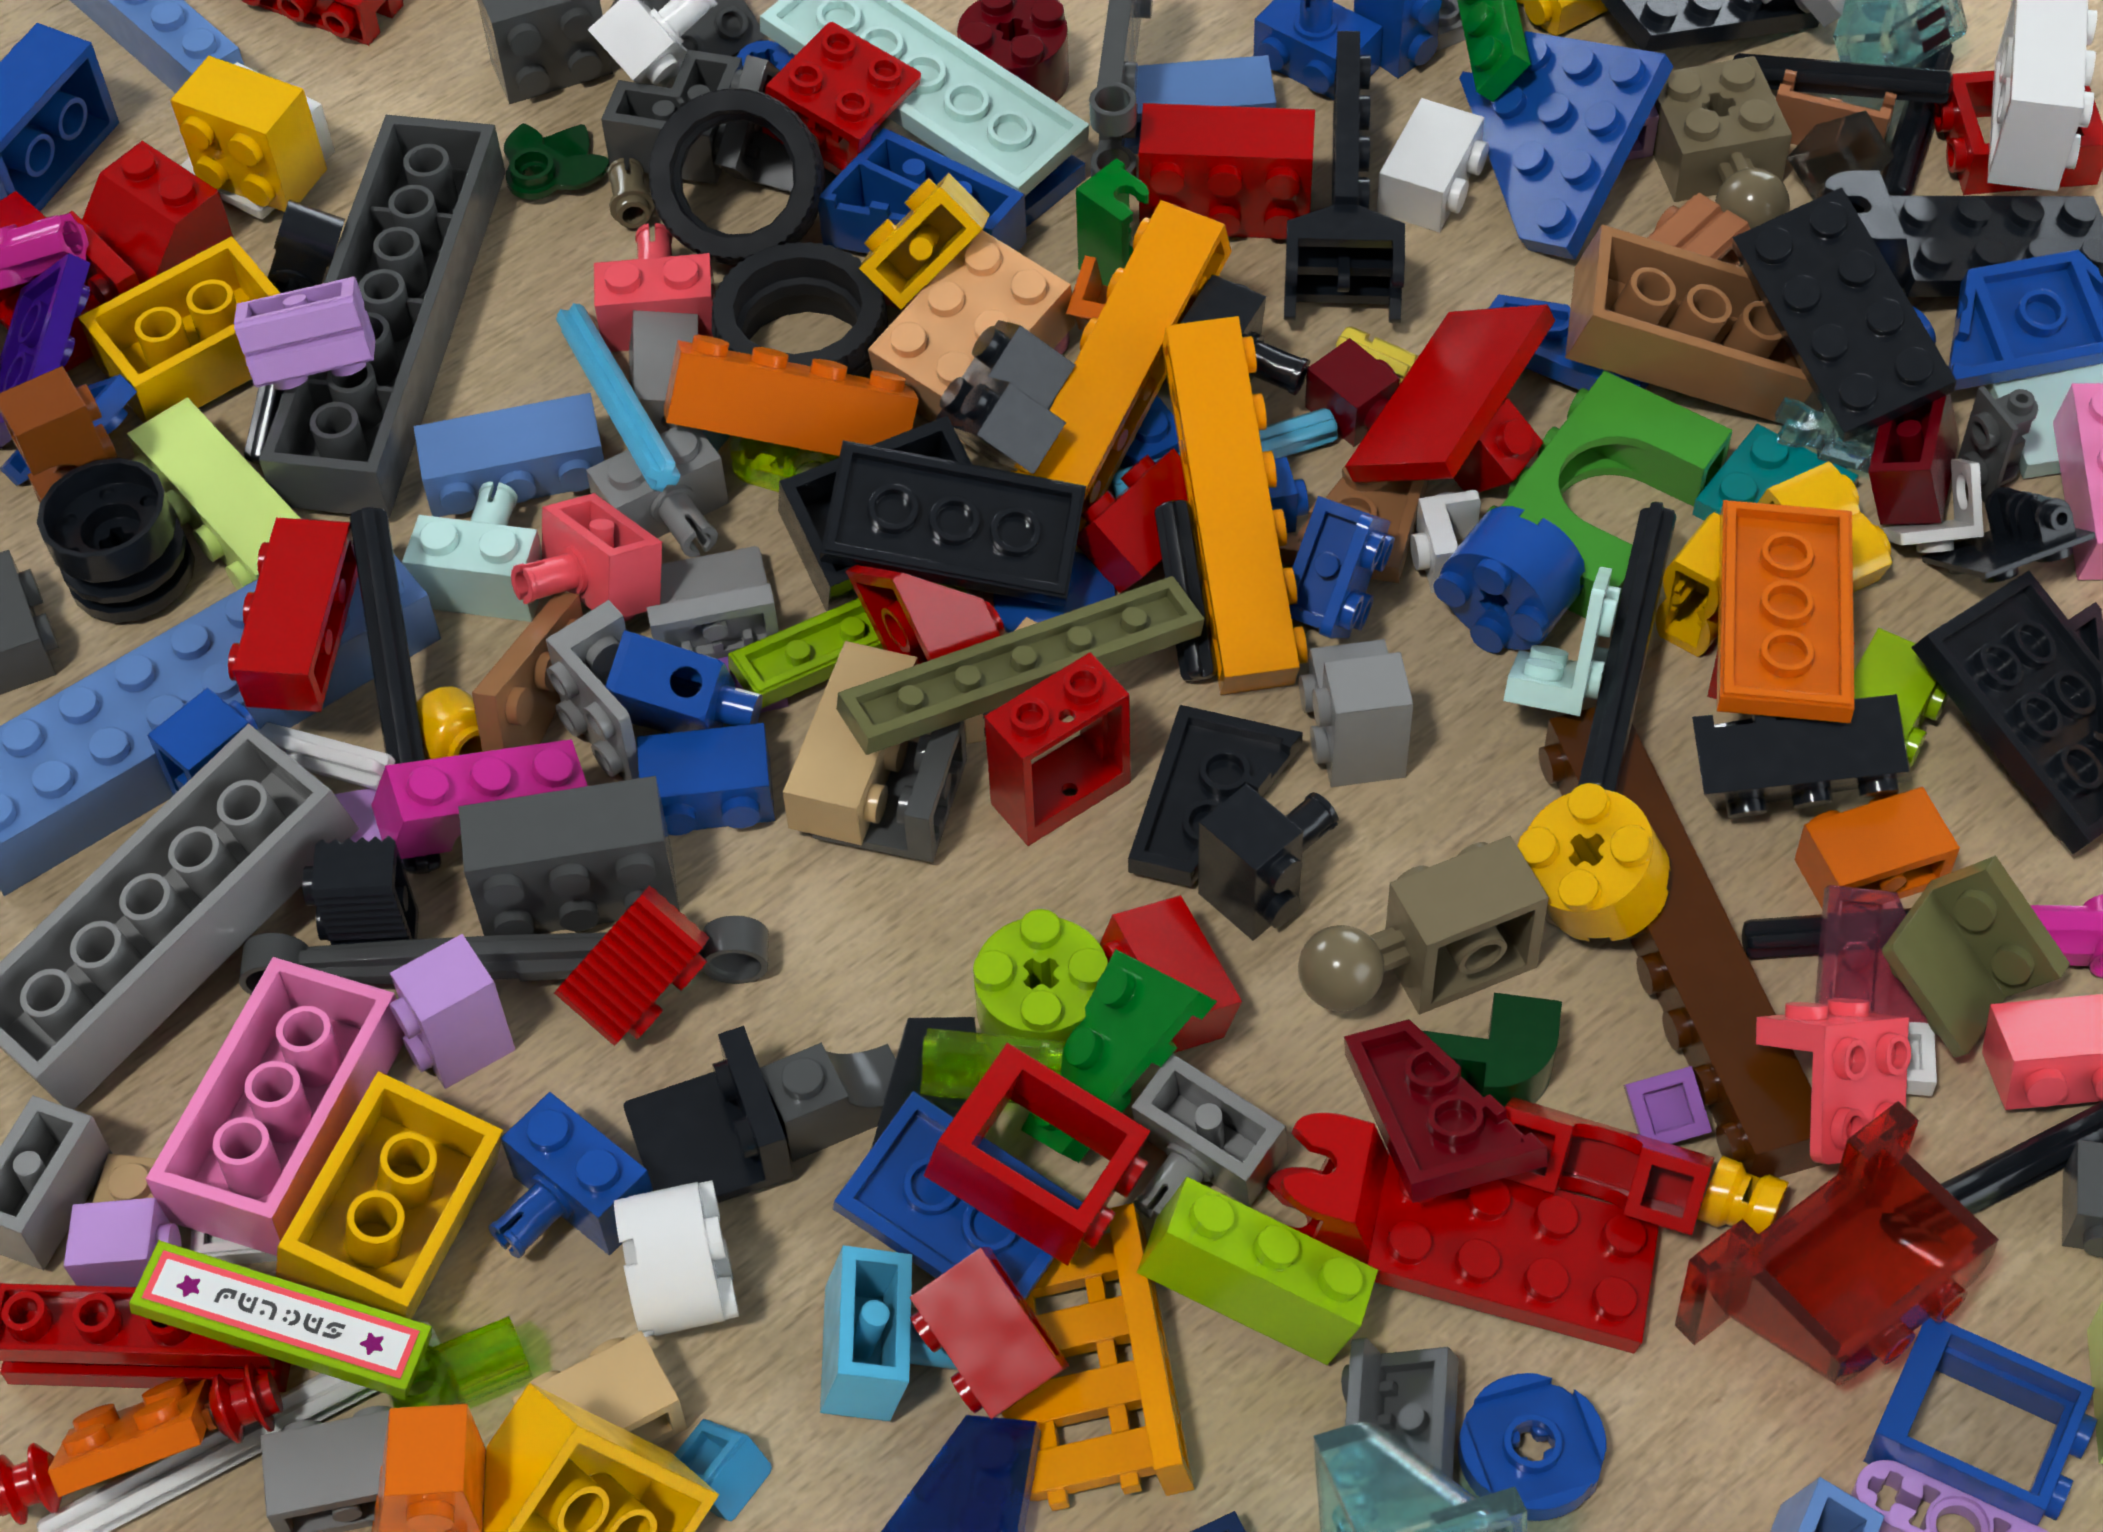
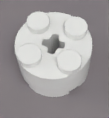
[614,1180,739,1337]

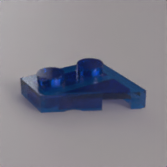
[881,1415,1041,1532]

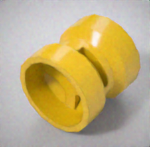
[1697,1155,1789,1247]

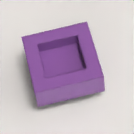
[1623,1066,1712,1144]

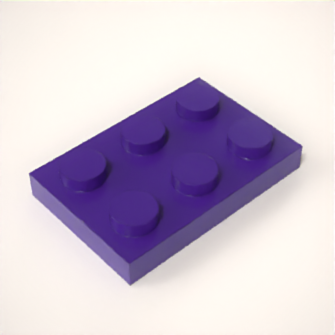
[0,253,90,448]

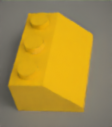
[483,1383,720,1532]

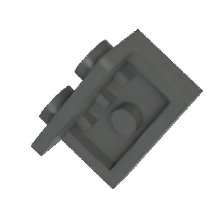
[1336,1338,1459,1500]

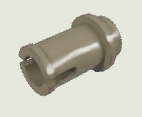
[607,158,655,228]

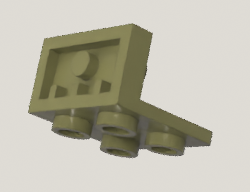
[1882,856,2070,1058]

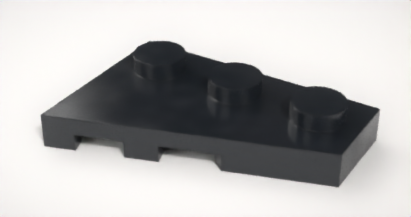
[1128,705,1303,887]

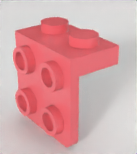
[1756,998,1911,1165]

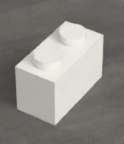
[1376,98,1489,233]

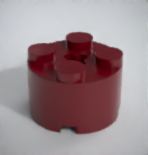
[957,0,1069,102]

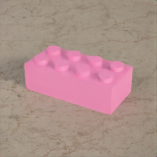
[146,957,406,1256]

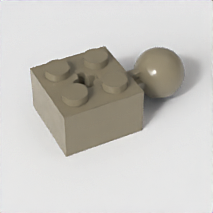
[1653,56,1792,229]
[1298,835,1549,1015]

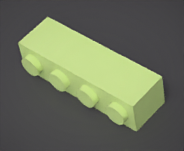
[127,397,301,590]

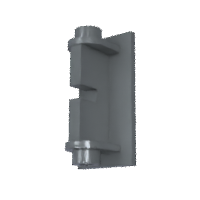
[1957,386,2038,503]

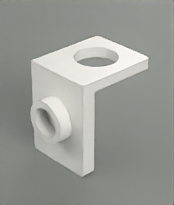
[1883,458,1984,553]

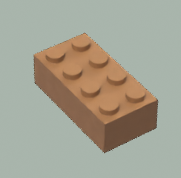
[1565,224,1813,425]

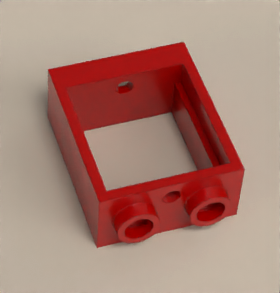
[1933,70,2103,195]
[984,652,1131,846]
[923,1042,1151,1266]

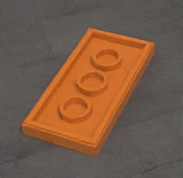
[1717,500,1855,723]

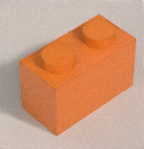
[1794,786,1960,914]

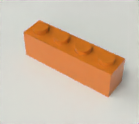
[663,335,919,456]

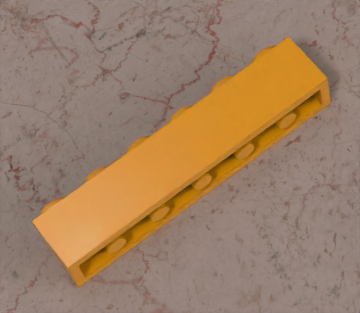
[1011,200,1232,551]
[1162,316,1308,695]

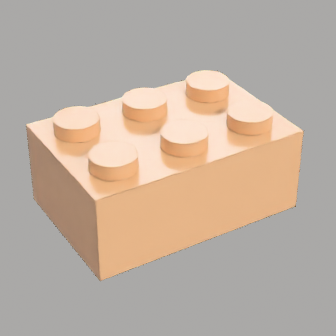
[868,230,1076,445]

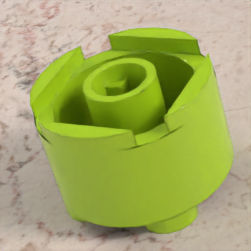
[973,909,1108,1065]

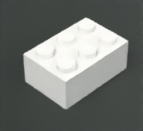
[1987,0,2097,191]

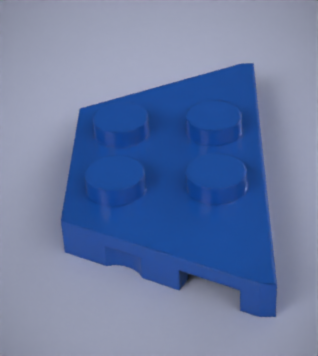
[1948,250,2103,390]

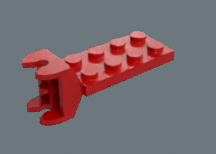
[1266,1112,1659,1354]

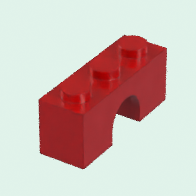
[1504,1097,1715,1236]

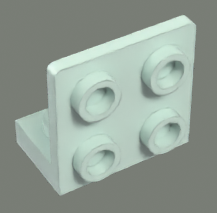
[1503,567,1621,716]

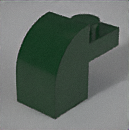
[1423,993,1562,1107]

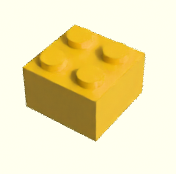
[170,55,327,212]

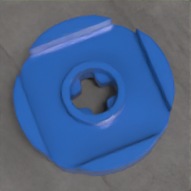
[1458,1373,1607,1521]

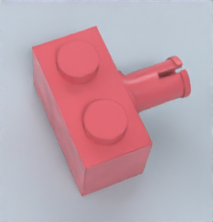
[594,223,716,352]
[511,493,662,621]

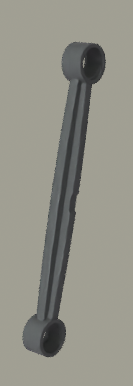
[239,916,769,995]

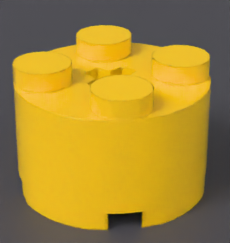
[1517,783,1671,941]

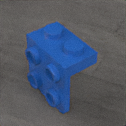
[1289,496,1395,639]

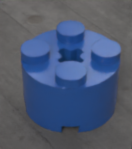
[1433,506,1585,653]

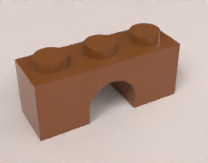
[0,366,118,503]

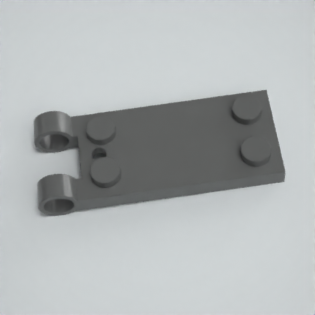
[1089,0,1153,178]

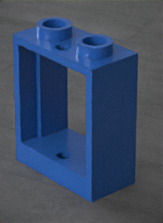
[1863,1313,2098,1526]

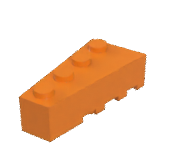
[371,1404,486,1532]

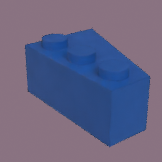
[818,128,1027,254]

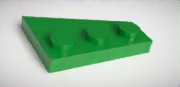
[1021,949,1217,1163]

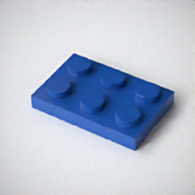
[833,1091,1083,1300]

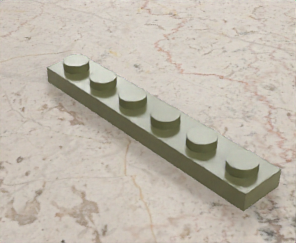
[836,576,1204,755]

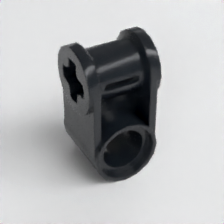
[268,199,345,293]

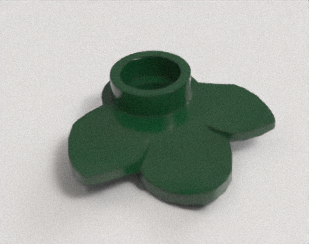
[503,123,610,200]

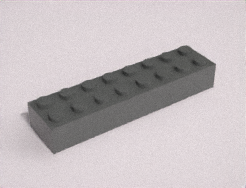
[259,114,506,518]

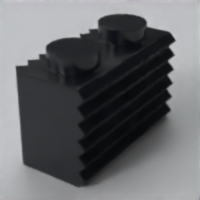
[302,836,419,945]

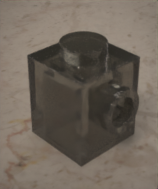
[1787,110,1894,200]

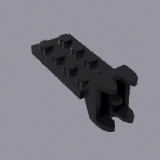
[1284,31,1405,323]
[1821,170,2103,297]

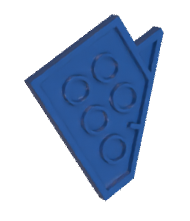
[1459,31,1674,260]

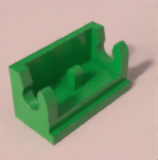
[1076,158,1149,286]

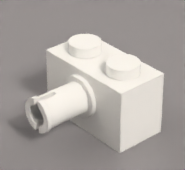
[588,0,718,88]

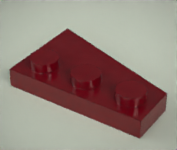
[1344,1019,1548,1203]

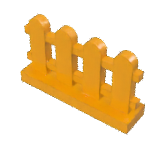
[1002,1203,1195,1511]

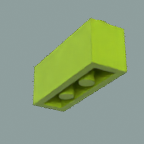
[1137,1177,1378,1365]

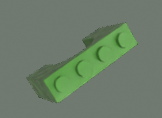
[1486,370,1733,620]

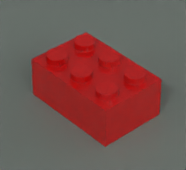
[1138,103,1315,239]

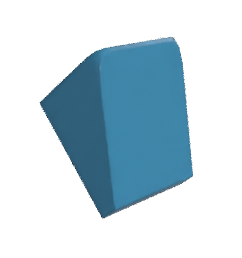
[674,1419,772,1521]

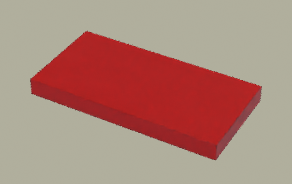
[1345,304,1555,482]

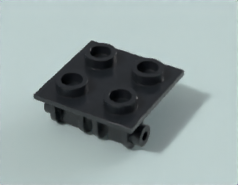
[1921,487,2095,583]

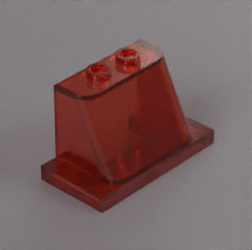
[1675,1101,1999,1386]

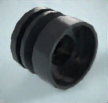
[37,458,195,623]

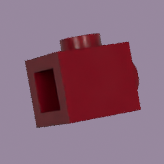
[1305,338,1400,447]

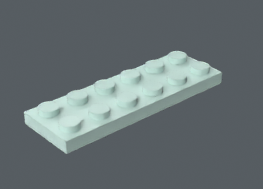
[760,0,1090,196]

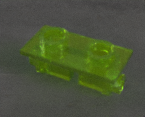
[920,1028,1064,1104]

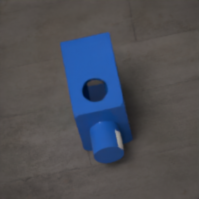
[605,630,763,733]

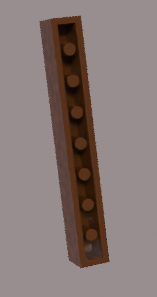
[1538,706,1823,1178]

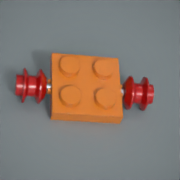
[0,1362,283,1525]

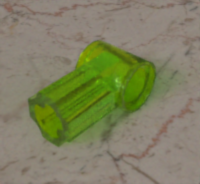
[387,1316,533,1408]

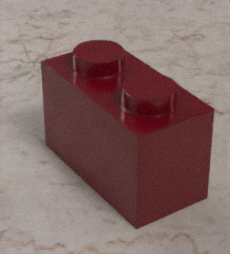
[1868,394,1959,525]

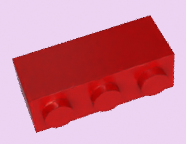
[228,517,358,712]

